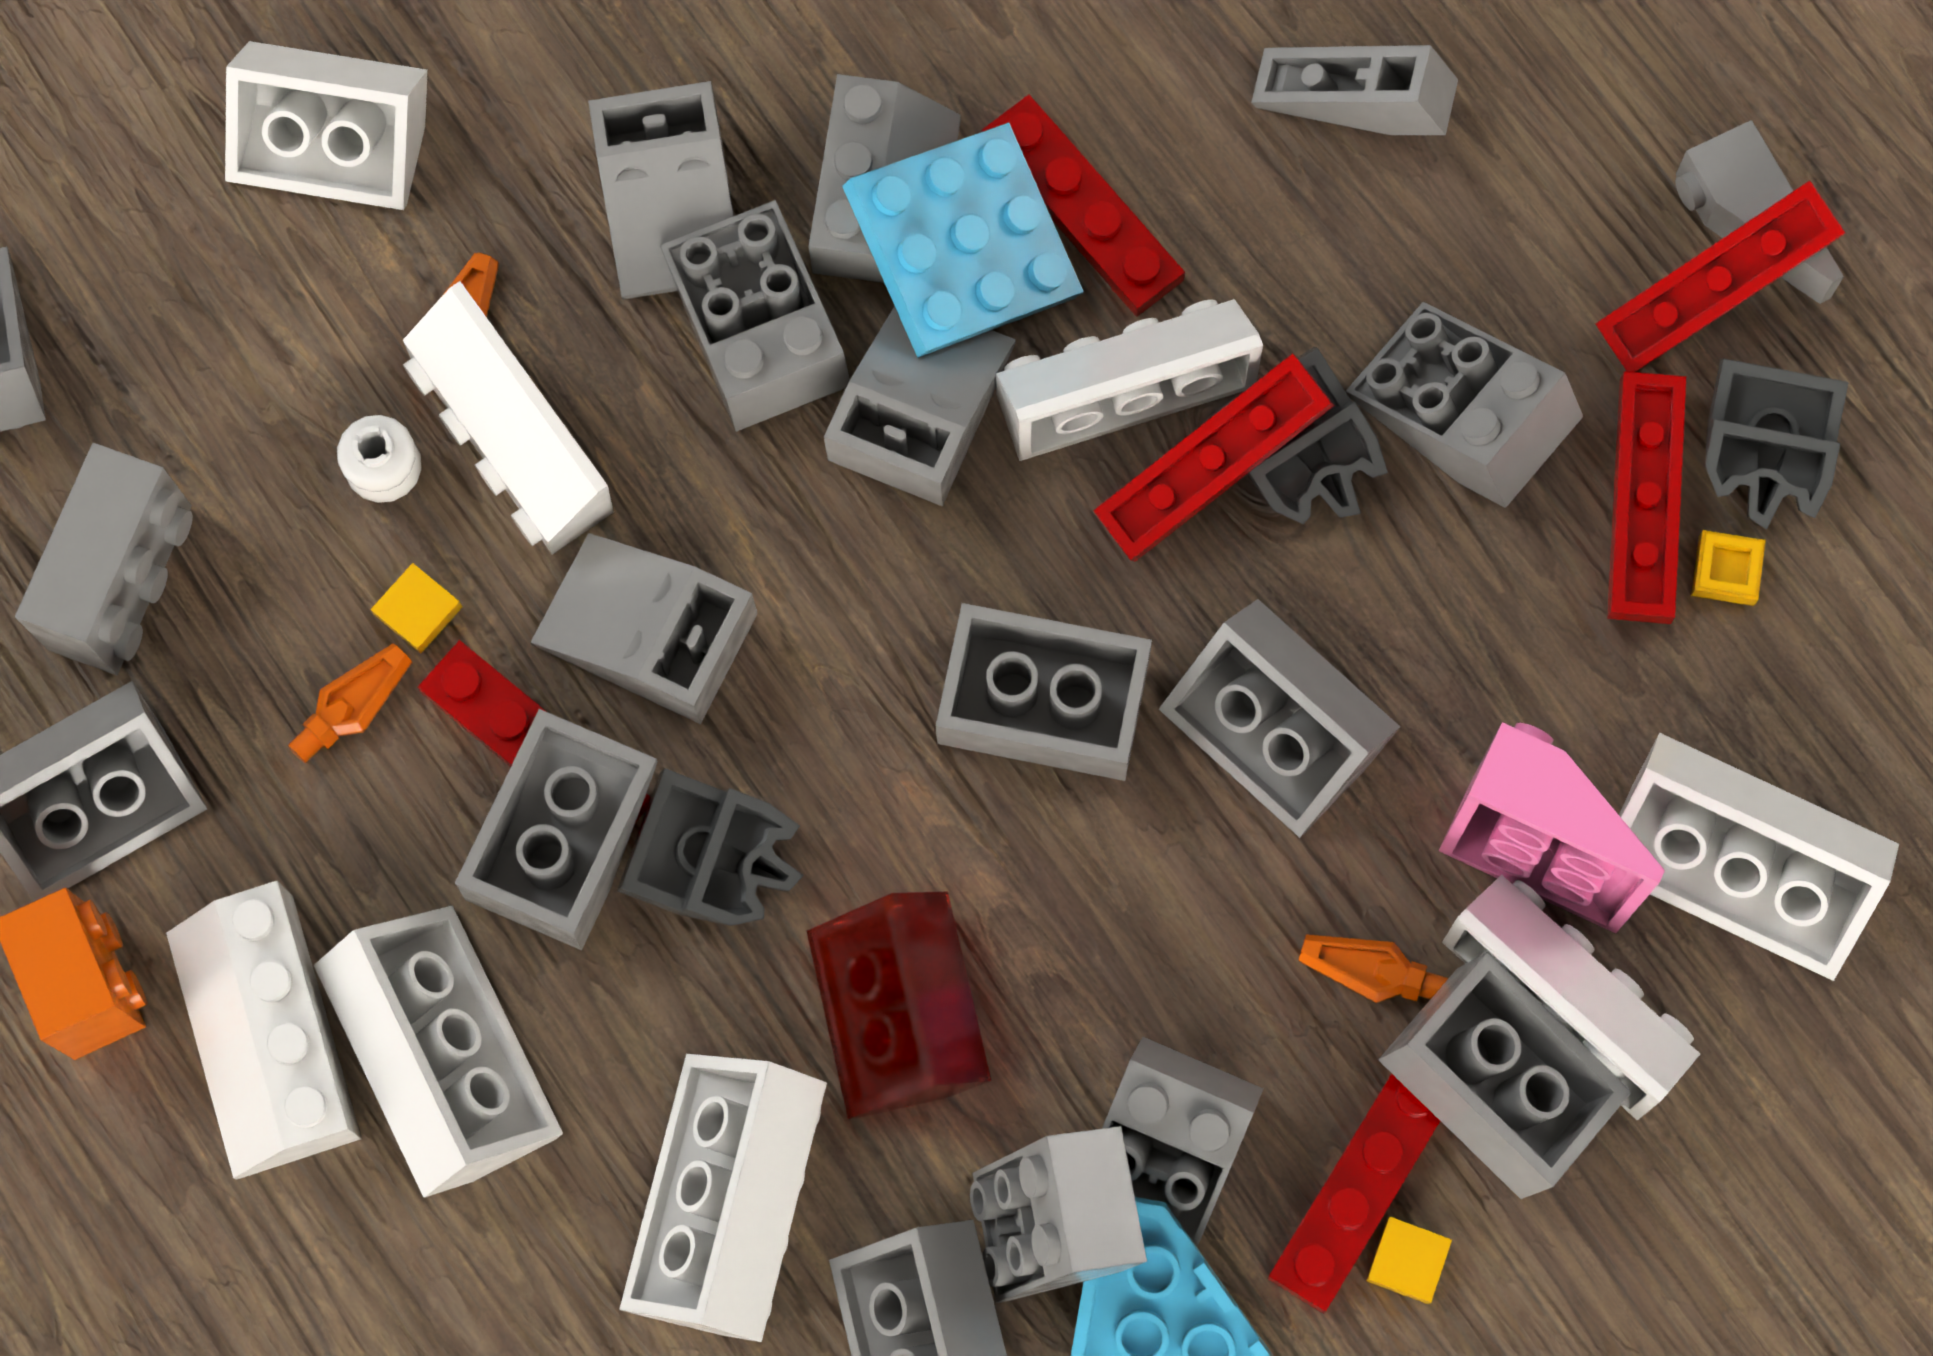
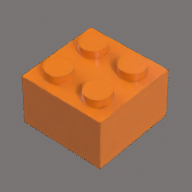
[0,887,147,1060]

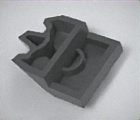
[1209,347,1388,524]
[1705,358,1849,529]
[617,768,804,926]

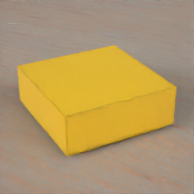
[1691,530,1766,606]
[370,563,463,654]
[1366,1216,1452,1304]

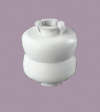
[337,415,422,503]

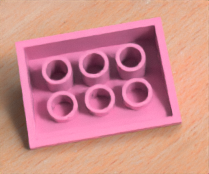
[1439,722,1665,933]

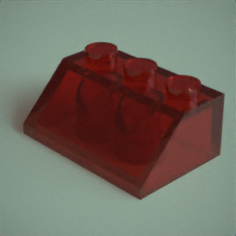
[806,891,992,1119]

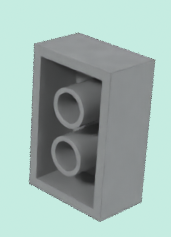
[15,443,193,675]
[935,603,1152,781]
[1378,952,1631,1199]

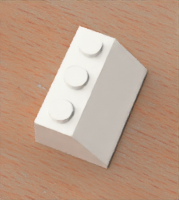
[225,41,427,210]

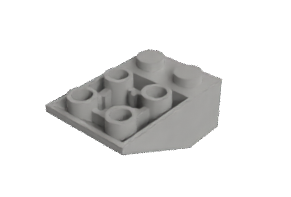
[588,81,734,300]
[660,200,850,432]
[1345,302,1583,508]
[824,306,1016,507]
[530,533,758,724]
[1102,1037,1264,1247]
[970,1126,1147,1303]

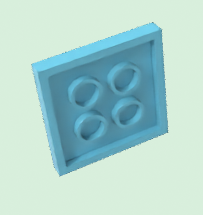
[842,123,1084,358]

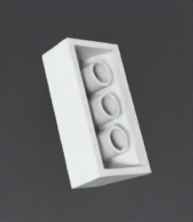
[403,281,614,555]
[996,299,1263,461]
[1619,733,1899,981]
[1442,875,1700,1120]
[166,881,362,1180]
[314,906,563,1198]
[619,1054,827,1342]

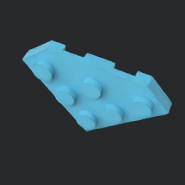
[1071,1197,1273,1356]

